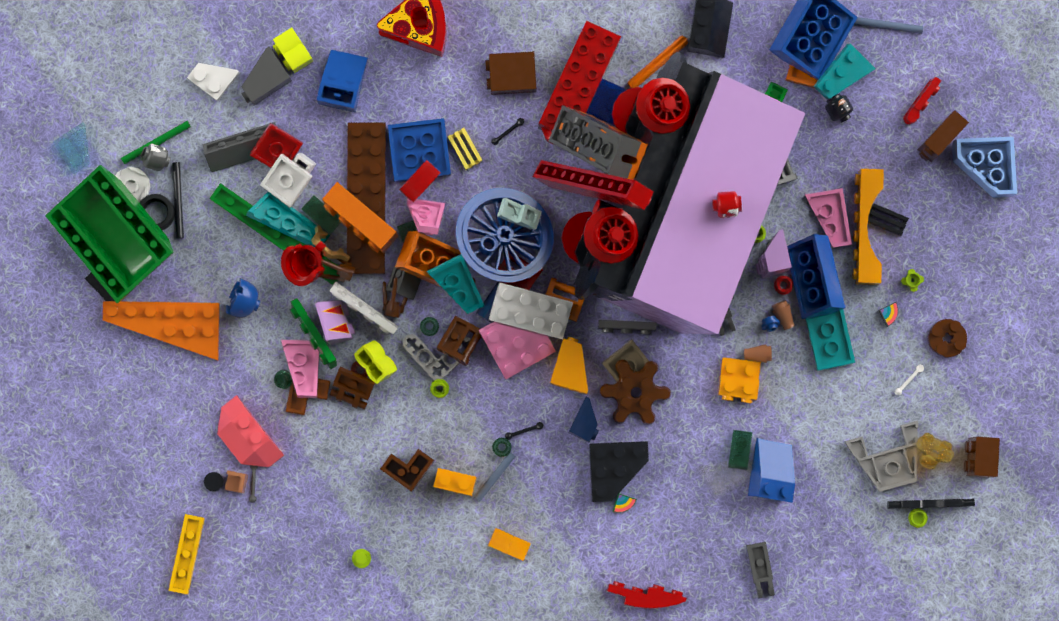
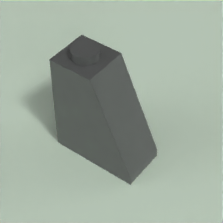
[241,47,292,106]

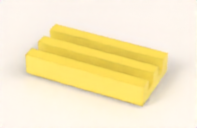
[447,128,482,170]

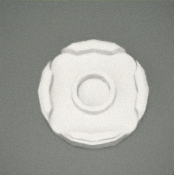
[115,167,151,203]

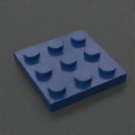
[388,118,451,182]

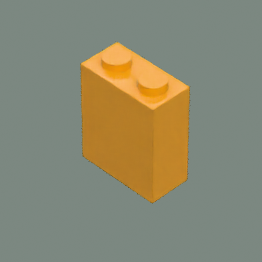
[433,468,477,496]

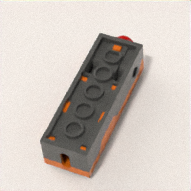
[549,105,648,180]

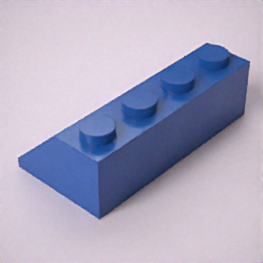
[787,234,846,319]

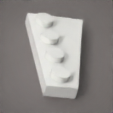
[330,282,398,334]

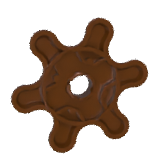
[600,359,671,425]

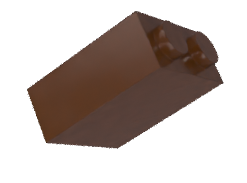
[485,51,537,95]
[917,110,969,162]

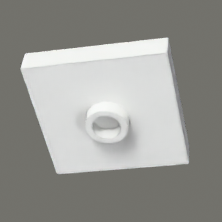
[260,154,313,208]

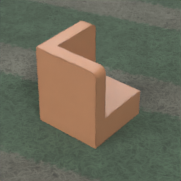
[225,470,248,493]

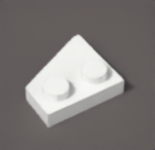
[187,63,240,101]

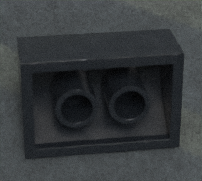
[687,0,733,58]

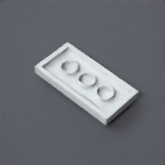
[489,282,573,339]

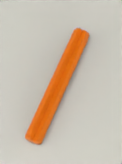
[627,35,688,88]

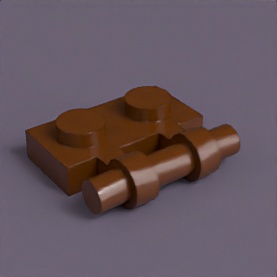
[329,366,375,410]

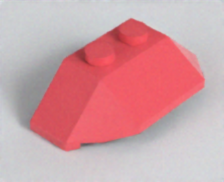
[217,395,284,467]

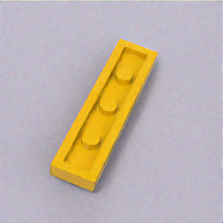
[168,514,205,595]

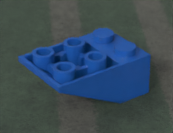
[317,50,368,113]

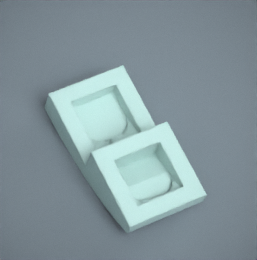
[497,198,542,230]

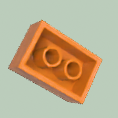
[395,231,461,288]

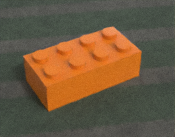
[322,182,398,254]

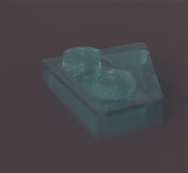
[53,122,90,174]

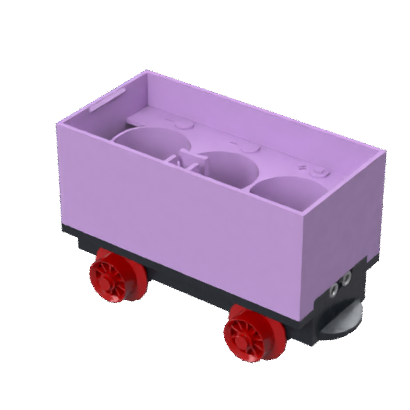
[562,52,805,334]

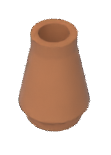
[772,300,795,330]
[744,344,772,363]

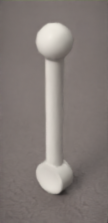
[895,365,924,396]

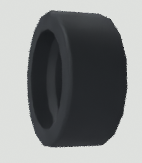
[140,194,175,230]

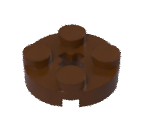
[928,319,967,358]

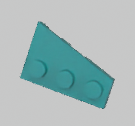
[813,43,876,99]
[427,254,485,314]

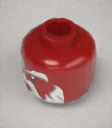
[712,191,742,218]

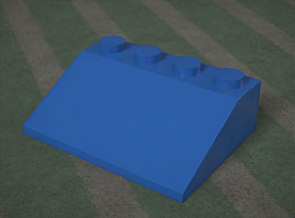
[769,0,858,80]

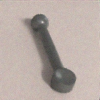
[249,465,258,503]

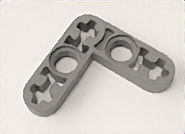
[403,334,471,380]

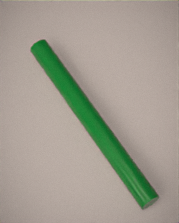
[121,121,191,164]

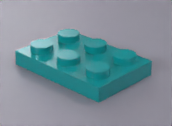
[805,309,856,371]

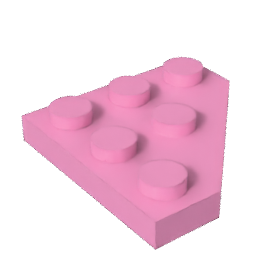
[479,321,556,380]

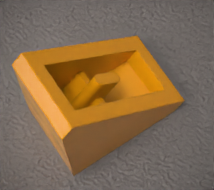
[488,528,531,561]

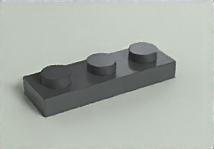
[598,320,657,335]

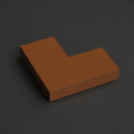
[285,379,331,415]

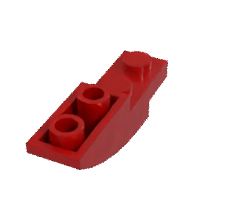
[607,581,687,608]

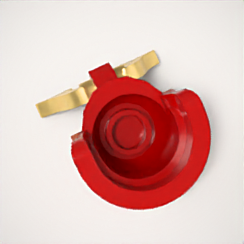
[281,225,350,286]

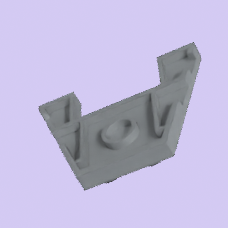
[845,420,918,492]

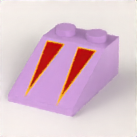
[315,301,355,345]

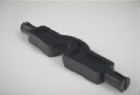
[887,498,975,509]

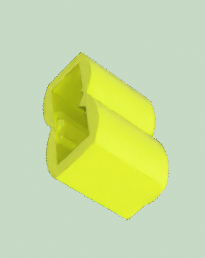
[272,27,313,74]
[354,340,397,384]

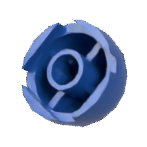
[225,278,260,318]

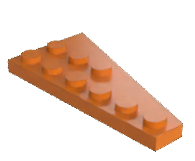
[102,301,220,361]

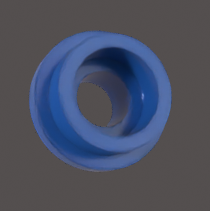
[761,316,780,332]

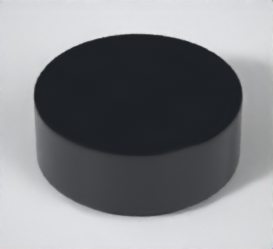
[204,472,224,491]

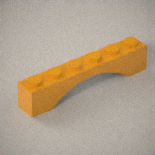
[852,169,884,285]

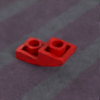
[399,160,441,202]

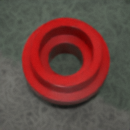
[774,276,793,295]

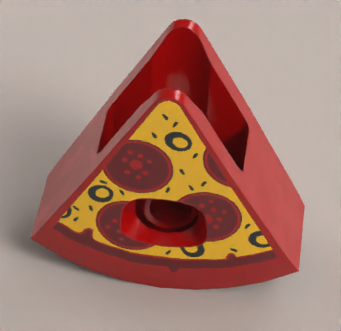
[377,0,447,57]

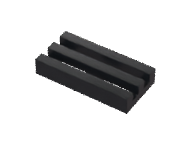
[868,203,909,236]

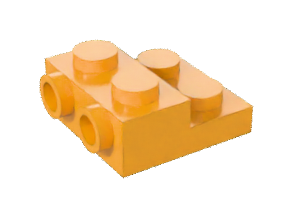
[718,357,761,403]

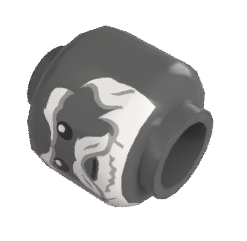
[140,144,171,171]

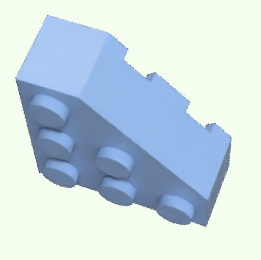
[952,137,1017,198]

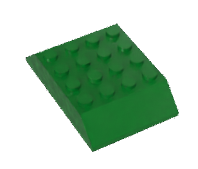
[45,165,174,303]

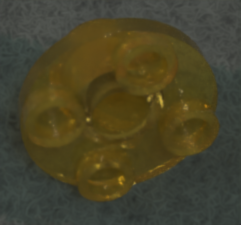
[916,433,954,470]

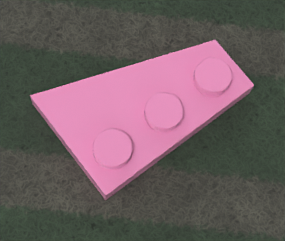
[805,188,852,248]
[407,198,445,235]
[281,340,319,398]

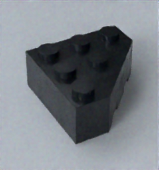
[589,441,649,502]

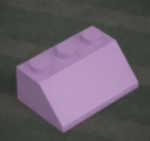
[756,229,792,279]

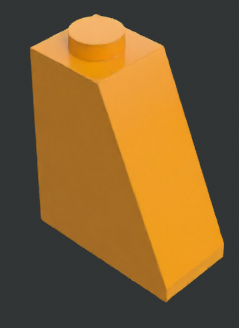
[550,337,588,395]

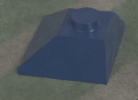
[568,396,599,443]

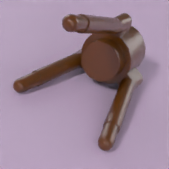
[320,259,355,283]
[382,278,408,318]

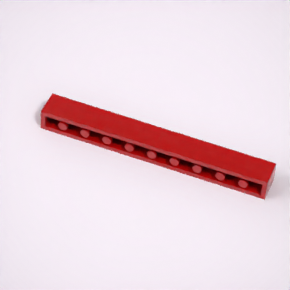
[532,160,653,210]

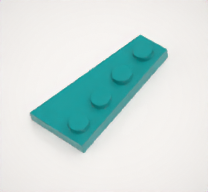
[246,192,330,247]

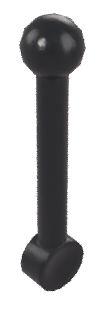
[492,118,524,145]
[505,422,544,440]

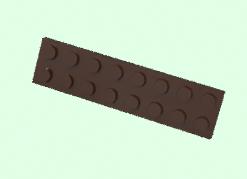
[347,122,386,274]

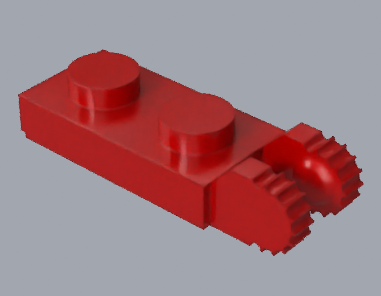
[903,77,942,125]

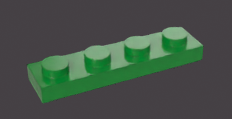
[290,298,337,370]

